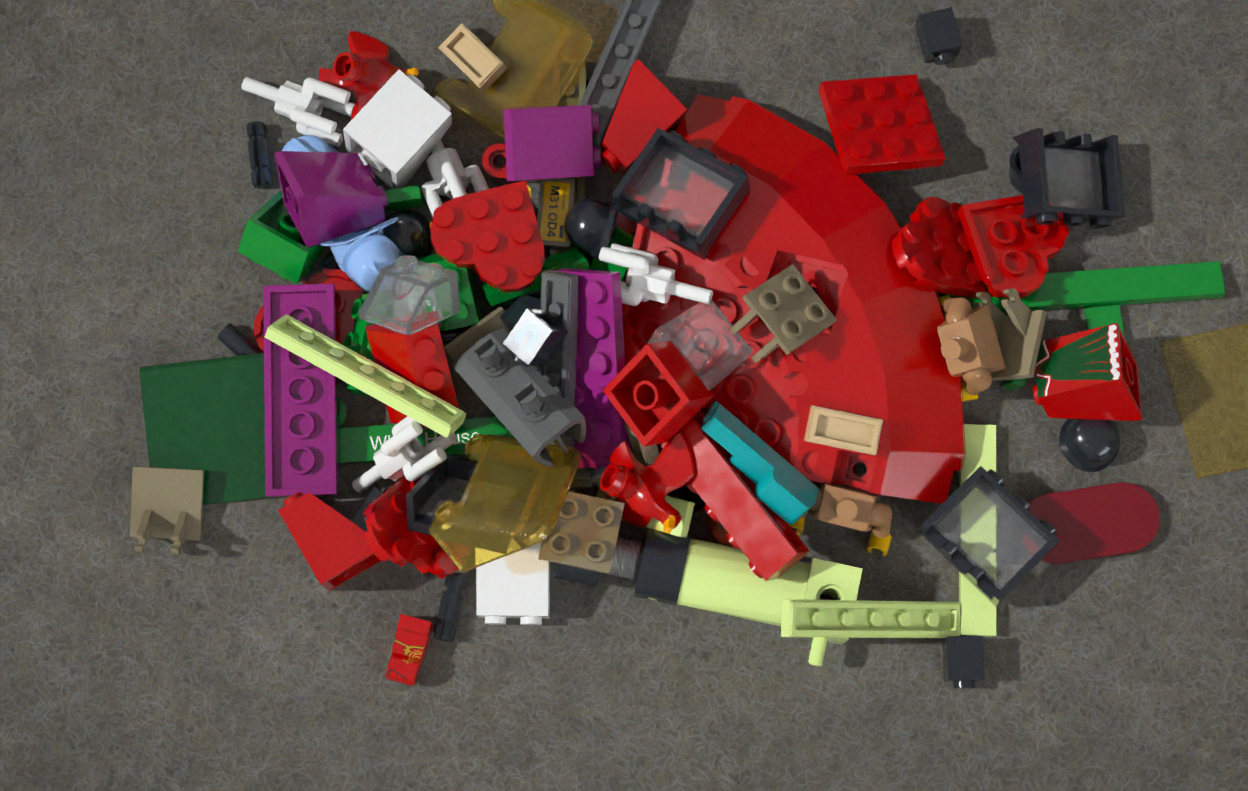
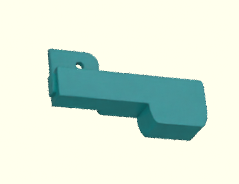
[701,401,819,525]

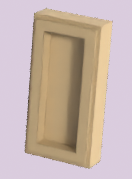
[438,23,508,92]
[804,405,883,455]

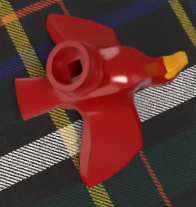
[319,31,419,121]
[600,432,694,534]

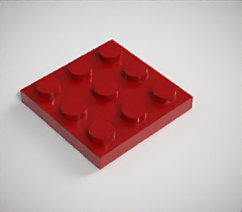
[818,74,946,175]

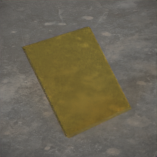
[1161,323,1248,478]

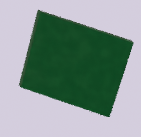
[139,353,270,505]

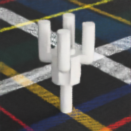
[242,77,354,147]
[422,139,489,216]
[599,243,713,306]
[352,416,457,493]

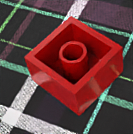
[602,340,713,447]

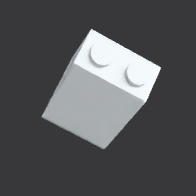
[343,70,452,189]
[476,525,551,625]

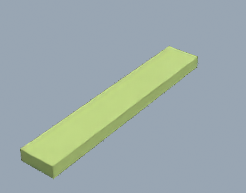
[265,314,466,438]
[959,424,996,637]
[781,599,961,638]

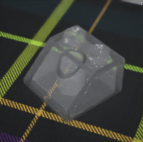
[359,256,460,335]
[648,300,753,390]

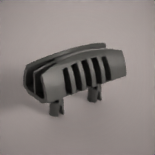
[453,328,586,467]

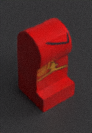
[386,614,434,687]

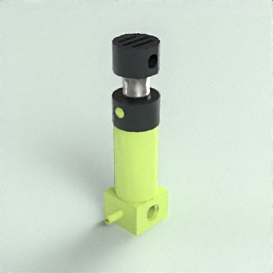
[554,528,863,666]

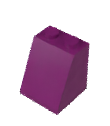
[504,104,602,181]
[274,151,388,248]

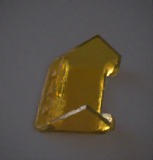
[430,0,592,139]
[429,434,581,572]

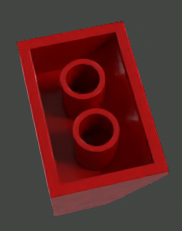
[365,310,459,429]

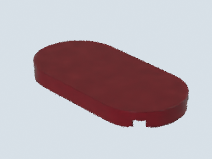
[1019,482,1160,565]

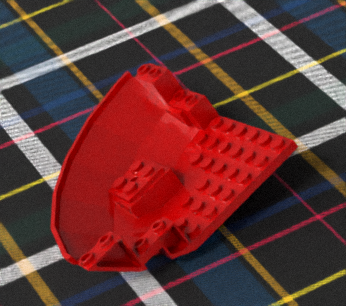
[622,94,966,504]

